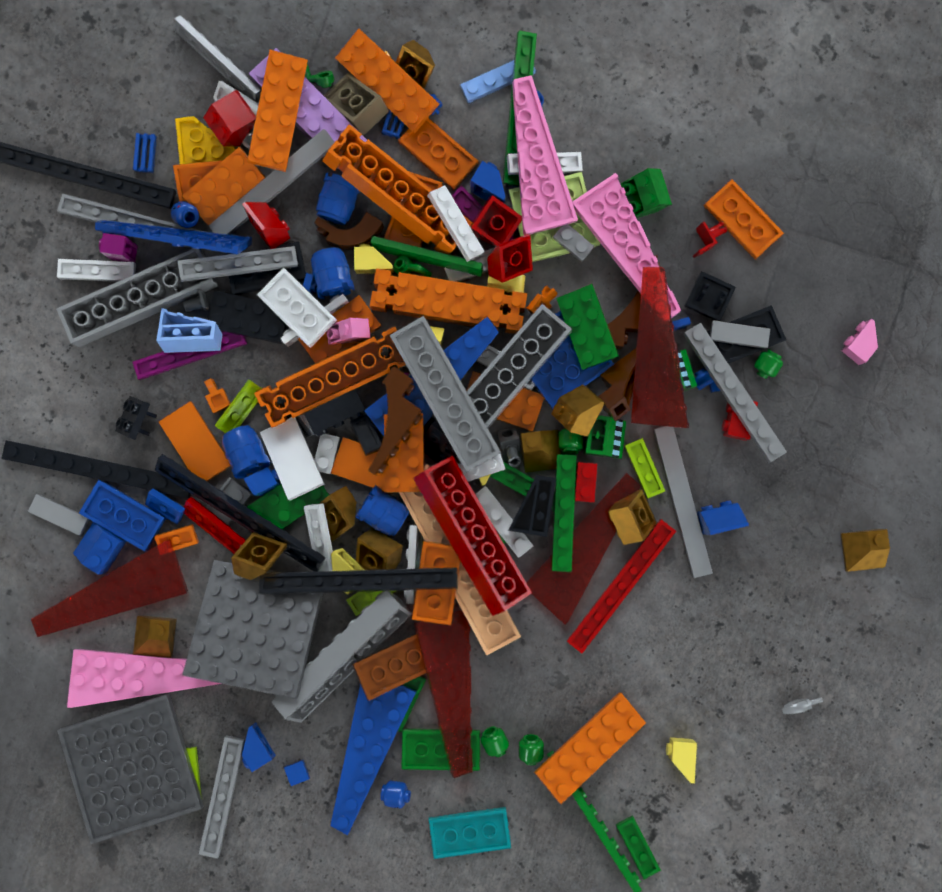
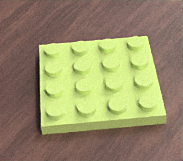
[508,172,600,262]

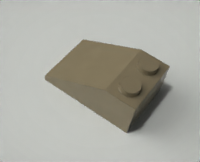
[324,73,389,136]

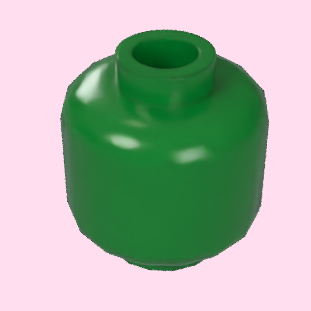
[754,350,783,379]
[559,428,584,455]
[481,726,509,757]
[519,734,544,766]

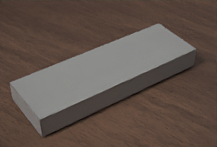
[710,320,770,349]
[28,494,89,536]

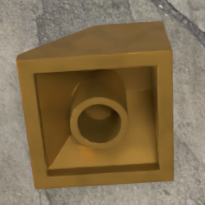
[396,40,435,90]
[520,430,561,473]
[319,486,357,542]
[840,529,890,572]
[133,615,176,658]

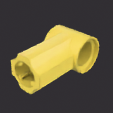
[487,275,526,295]

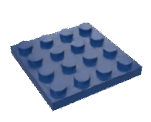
[531,310,614,410]

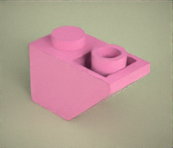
[327,318,370,345]
[842,319,878,365]

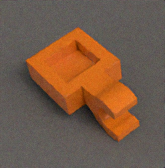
[526,285,558,315]
[204,378,231,414]

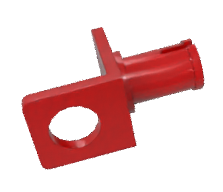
[693,222,727,258]

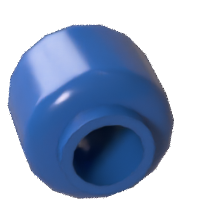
[171,201,199,228]
[380,781,411,809]

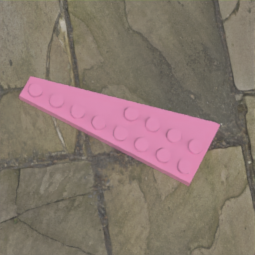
[512,75,578,235]
[573,173,681,324]
[67,649,221,708]

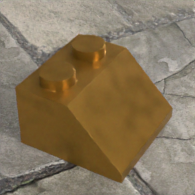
[551,385,605,437]
[608,489,657,545]
[356,527,403,570]
[231,532,287,580]

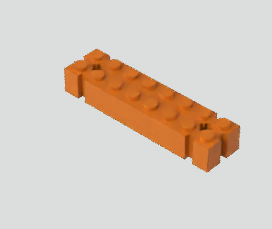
[322,124,473,254]
[370,268,528,334]
[254,326,406,428]

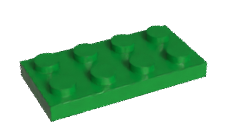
[556,284,619,370]
[247,484,329,530]

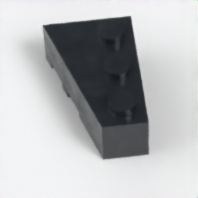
[296,389,365,437]
[508,475,556,537]

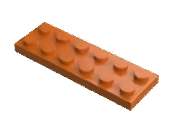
[335,29,439,133]
[247,49,308,172]
[534,692,646,804]

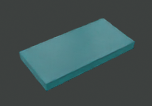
[429,807,511,859]

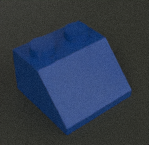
[470,161,506,204]
[697,500,749,535]
[73,522,127,575]

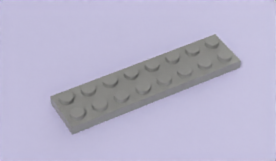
[390,316,501,472]

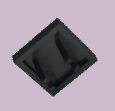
[685,271,736,321]
[115,396,157,440]
[424,420,457,463]

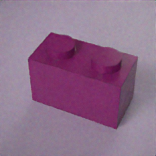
[99,233,138,263]

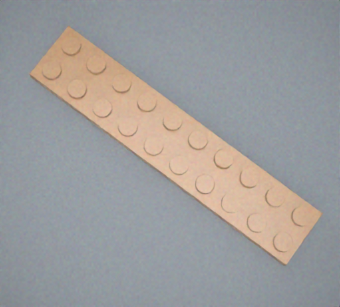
[399,464,521,656]

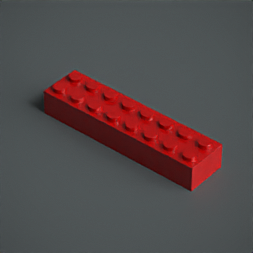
[413,456,532,617]

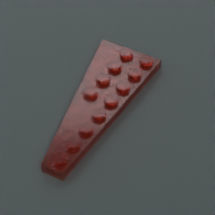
[631,267,689,428]
[526,473,641,625]
[31,539,188,637]
[414,609,473,778]

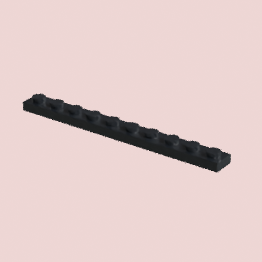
[0,142,177,209]
[1,440,191,498]
[155,454,326,572]
[259,568,458,594]

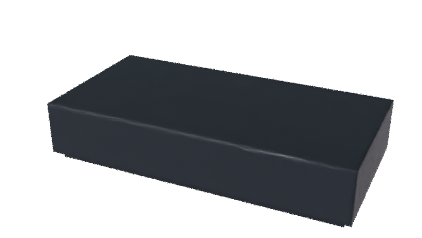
[350,414,382,456]

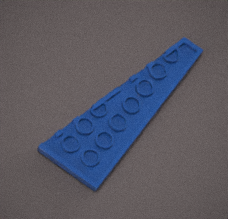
[95,220,252,254]
[364,317,499,436]
[330,684,417,835]

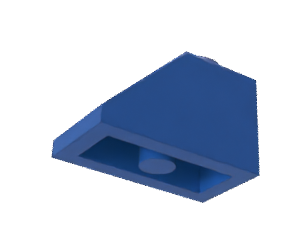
[244,467,281,496]
[242,722,276,772]

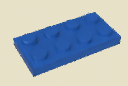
[79,480,166,552]

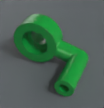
[305,63,335,88]
[393,256,432,277]

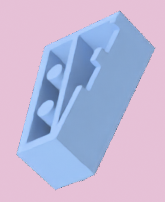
[156,308,223,353]

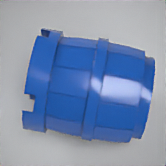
[316,173,360,225]
[311,247,355,300]
[222,425,270,479]
[355,485,409,536]

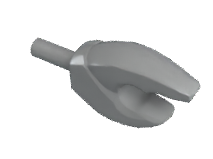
[782,697,823,714]

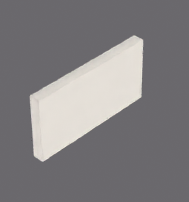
[257,267,337,348]
[260,417,325,501]

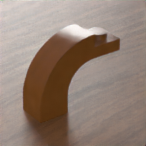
[314,212,384,250]

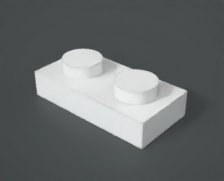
[315,434,340,475]

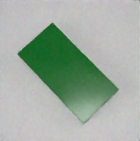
[402,728,480,771]

